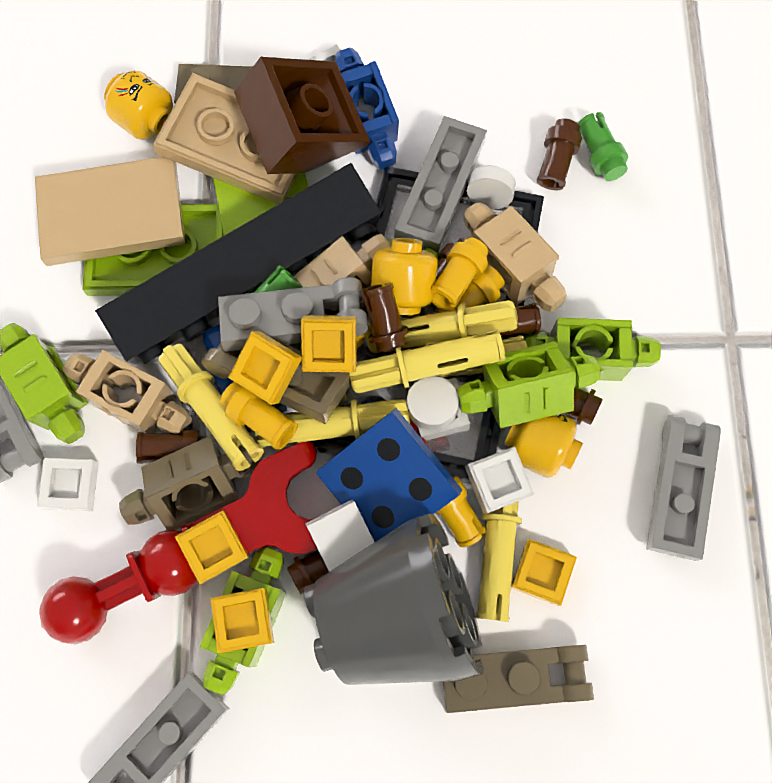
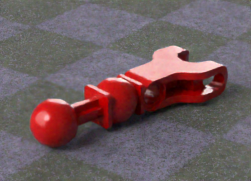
[39,442,317,645]

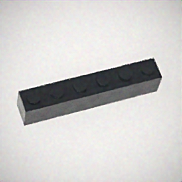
[95,163,381,367]

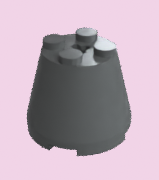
[304,513,484,685]

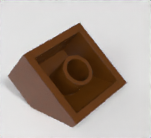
[234,56,370,174]

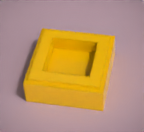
[301,315,357,372]
[228,331,303,405]
[175,510,249,584]
[511,539,577,607]
[211,588,275,653]

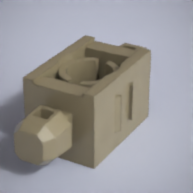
[119,436,259,530]

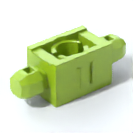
[523,317,661,381]
[0,323,89,444]
[456,341,600,429]
[200,546,287,695]

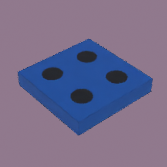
[315,408,462,542]

